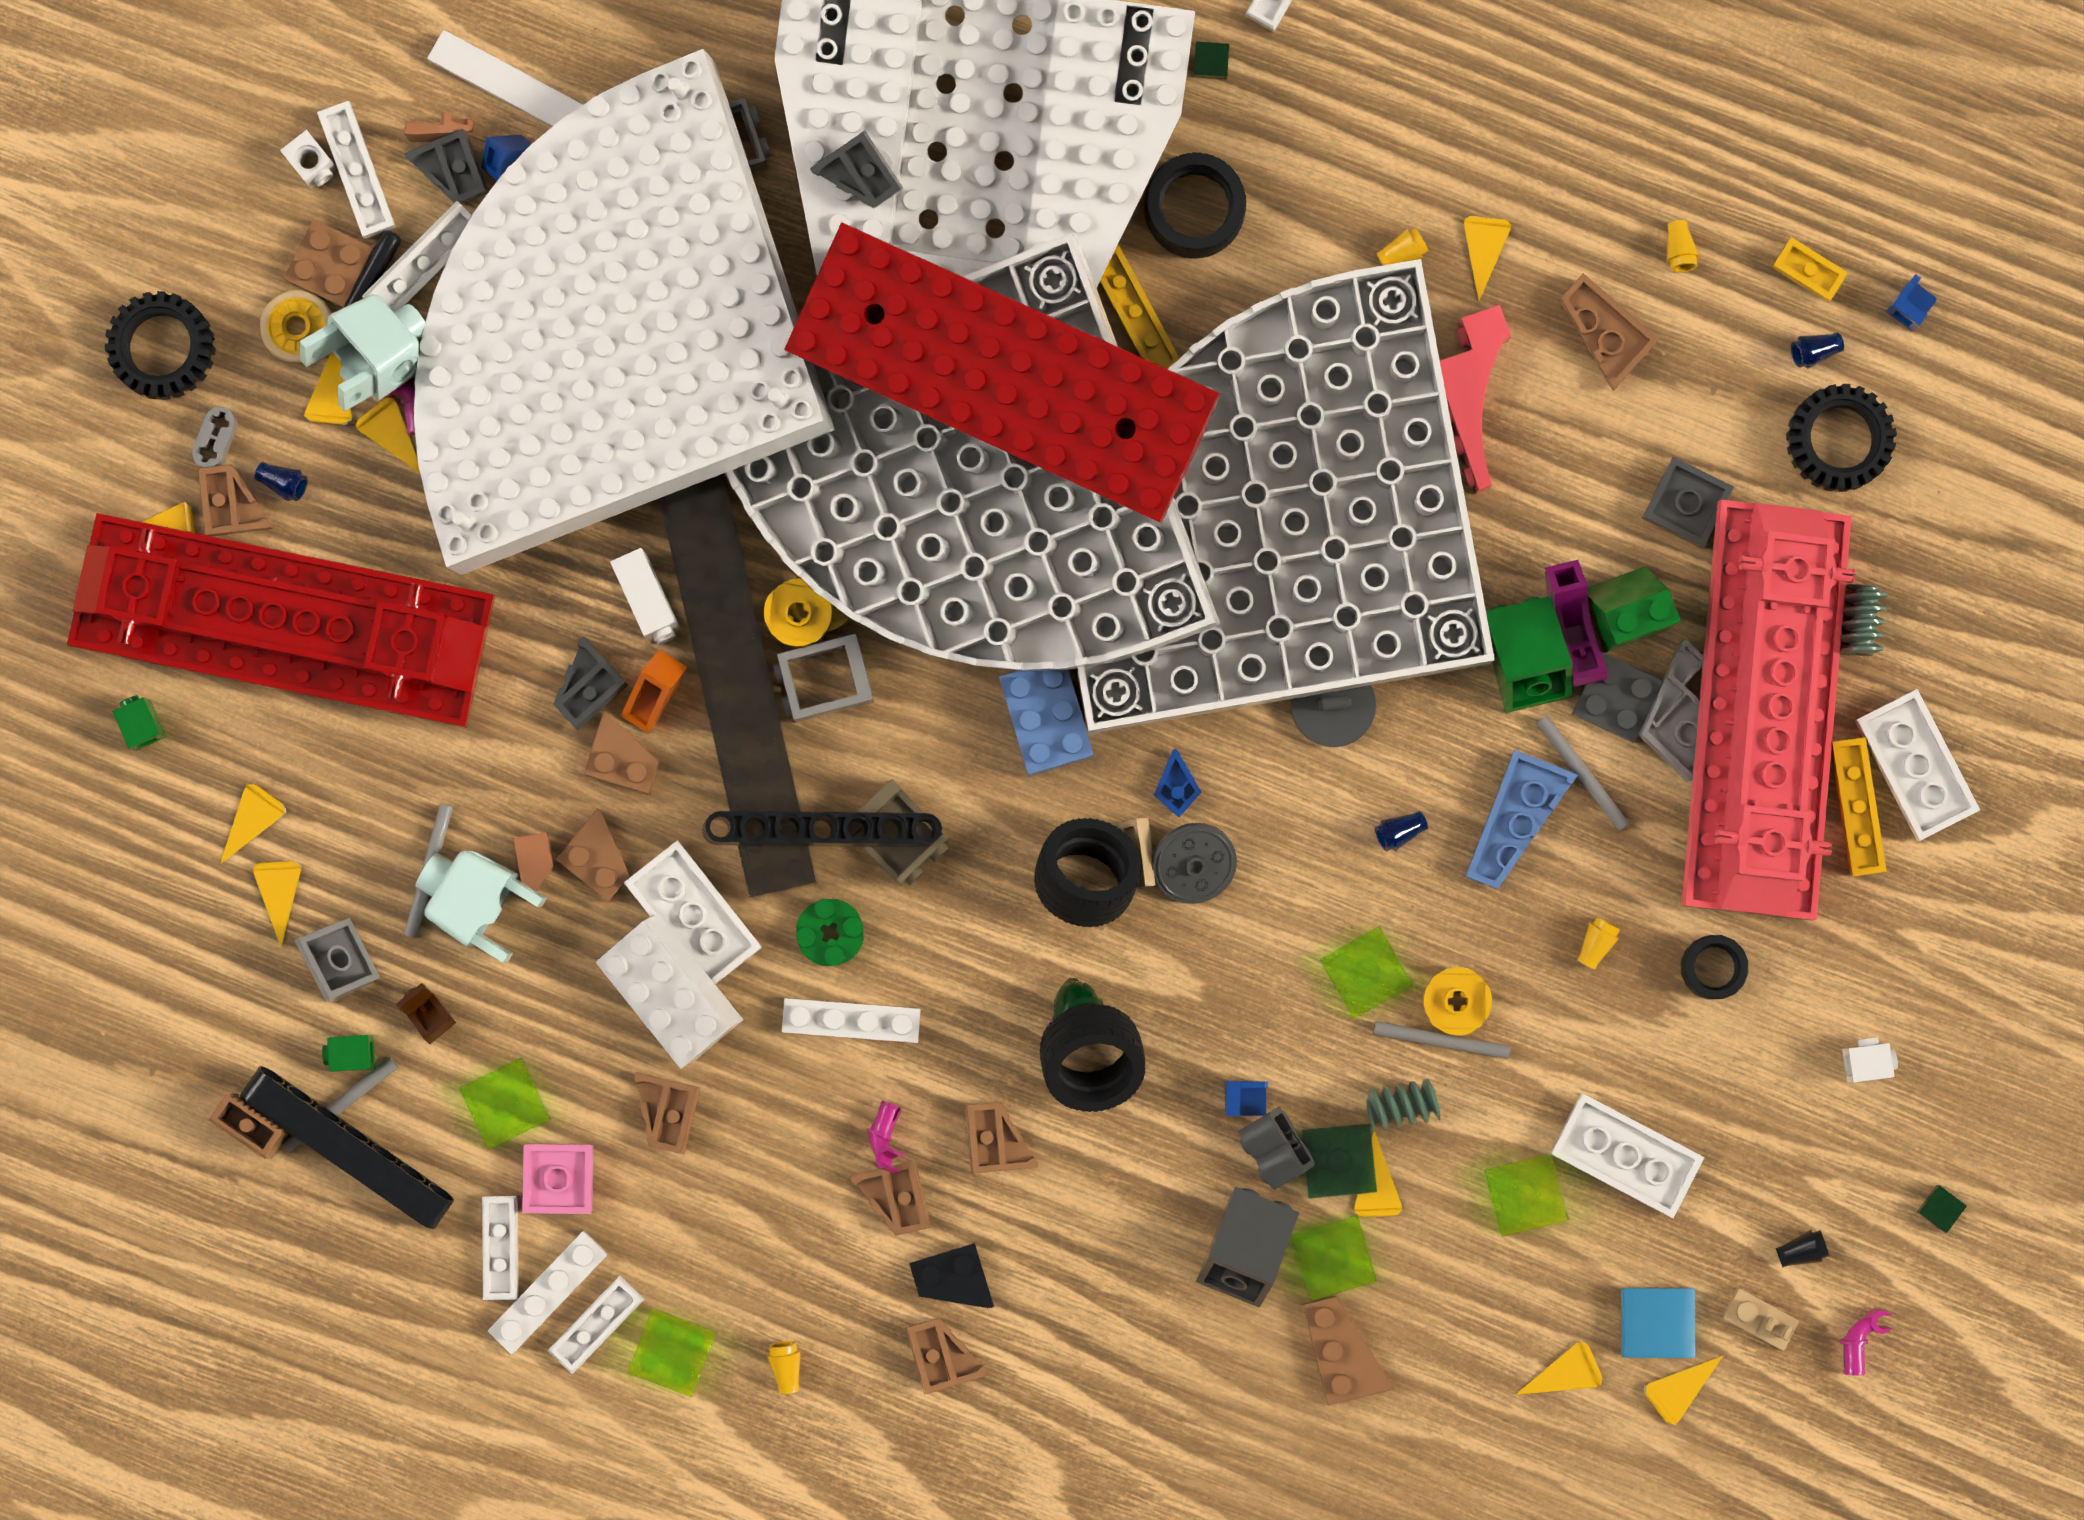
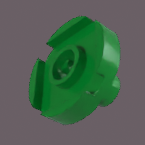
[796,899,864,966]

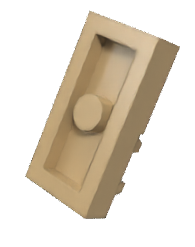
[1119,818,1156,889]
[1721,1288,1800,1351]

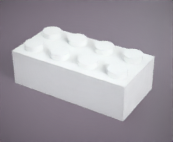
[596,914,743,1069]

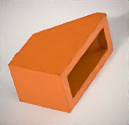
[621,649,688,734]

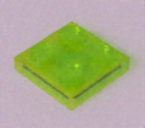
[1320,926,1413,1019]
[459,1058,551,1150]
[1483,1153,1569,1237]
[1291,1215,1377,1301]
[627,1307,717,1397]

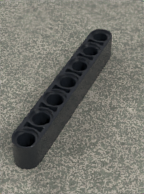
[702,811,942,847]
[240,1066,454,1229]

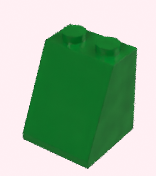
[1588,567,1681,653]
[1486,596,1573,713]

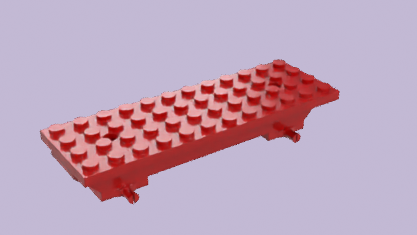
[784,222,1221,523]
[67,513,495,728]

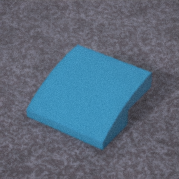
[1621,1287,1695,1358]

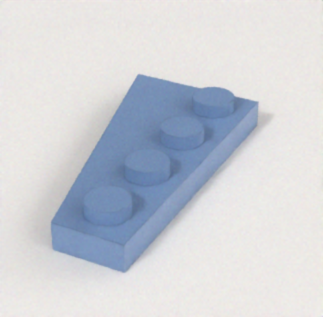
[1465,750,1578,889]

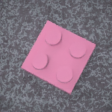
[522,1144,594,1214]

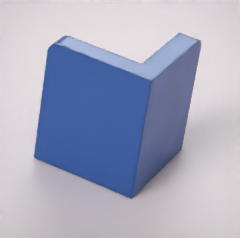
[481,135,532,181]
[1885,274,1937,332]
[1225,1081,1268,1116]

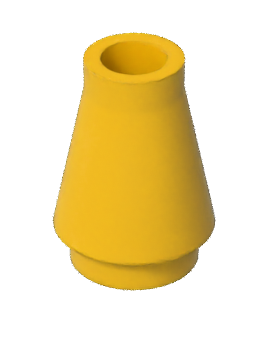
[1666,220,1700,273]
[1377,227,1429,265]
[1577,916,1621,969]
[767,1341,801,1394]

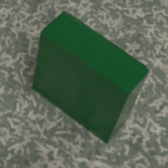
[1193,41,1229,79]
[1917,1185,1967,1233]

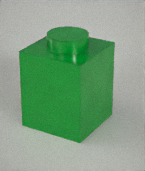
[112,695,167,751]
[322,1035,375,1072]

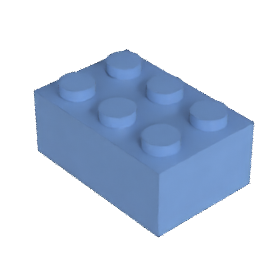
[999,670,1094,778]

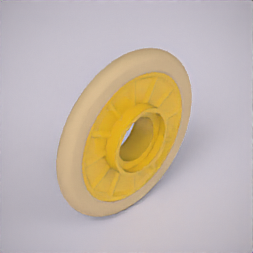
[260,290,332,363]

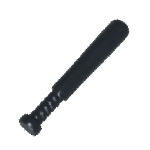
[343,230,401,308]

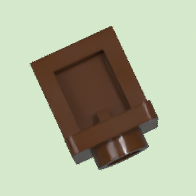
[396,983,456,1044]

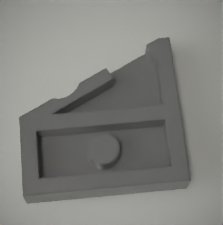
[404,129,489,205]
[810,131,903,208]
[553,636,628,731]

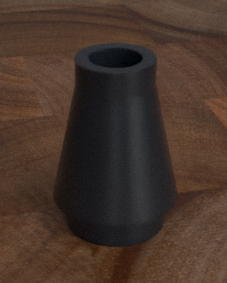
[1776,1230,1830,1268]

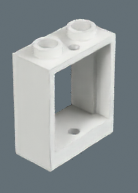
[610,548,681,645]

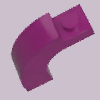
[1545,560,1607,687]

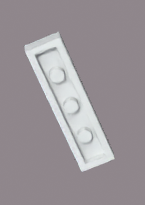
[317,101,396,239]
[362,201,472,312]
[782,998,921,1043]
[488,1231,609,1355]

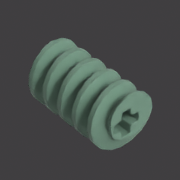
[1840,584,1888,656]
[1366,1079,1440,1133]

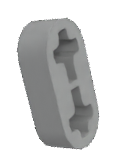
[192,406,238,468]

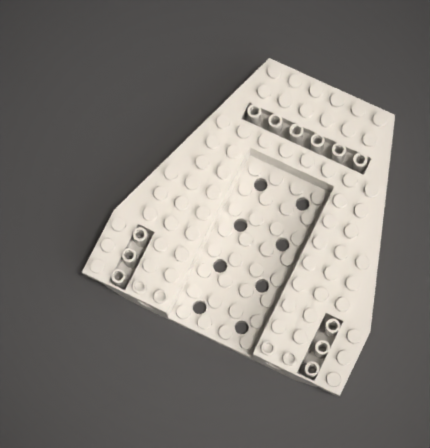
[774,0,1195,288]

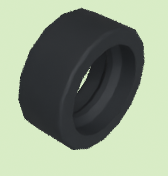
[1681,935,1749,1000]

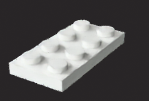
[1854,689,1980,842]
[624,840,763,985]
[1550,1093,1705,1218]

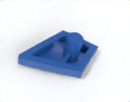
[1154,749,1201,818]

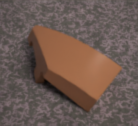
[404,112,474,142]
[513,832,554,901]

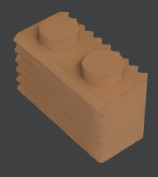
[209,1094,289,1159]

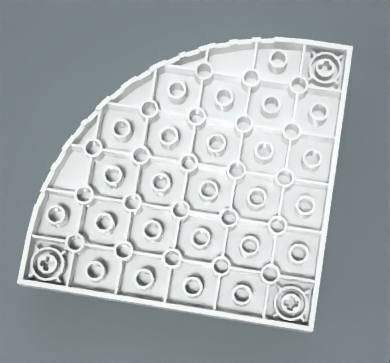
[414,49,835,575]
[726,233,1220,671]
[1076,259,1495,734]

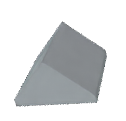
[295,918,380,1002]

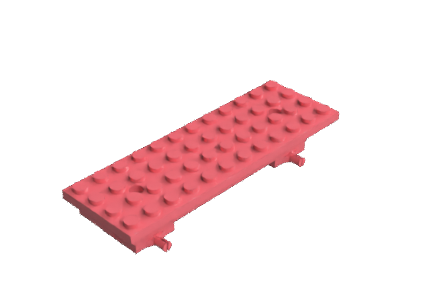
[1681,500,1856,920]

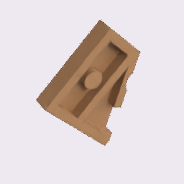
[198,464,273,536]
[584,712,660,795]
[556,808,631,903]
[634,1072,700,1154]
[965,1102,1038,1174]
[850,1160,931,1236]
[905,1318,989,1394]

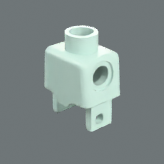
[299,294,426,412]
[415,851,547,963]

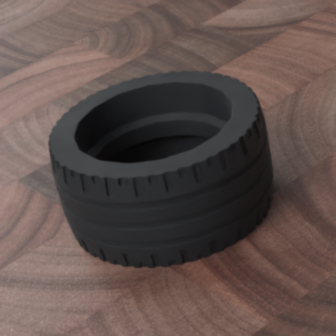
[1144,152,1246,259]
[1034,818,1141,927]
[1040,1004,1145,1112]

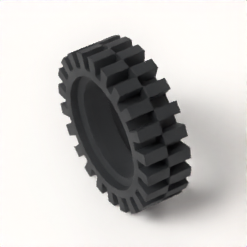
[105,291,216,400]
[1786,384,1897,492]

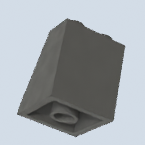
[1196,1187,1299,1308]

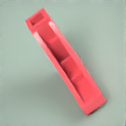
[1440,305,1511,494]

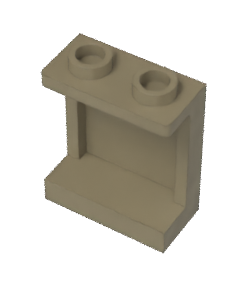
[848,779,949,887]

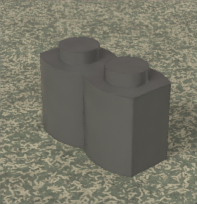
[1239,1107,1315,1190]

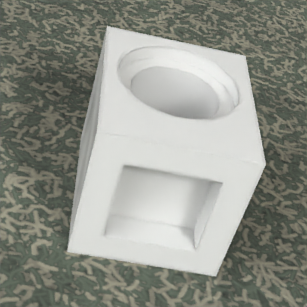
[280,130,337,188]

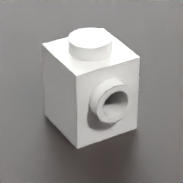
[1842,1037,1898,1083]

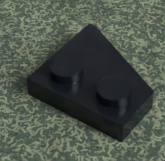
[909,1243,994,1308]

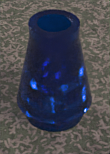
[1791,332,1844,369]
[254,462,308,501]
[1375,811,1428,852]

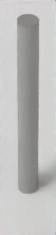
[1536,715,1630,831]
[404,804,453,938]
[1373,1021,1510,1059]
[282,1057,399,1153]

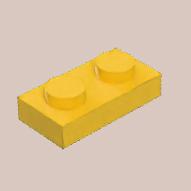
[1771,237,1848,303]

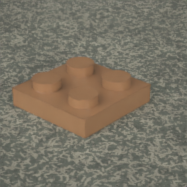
[283,219,374,308]

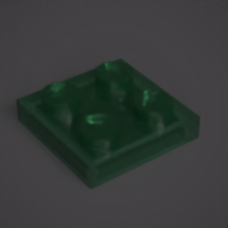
[1301,1124,1377,1199]

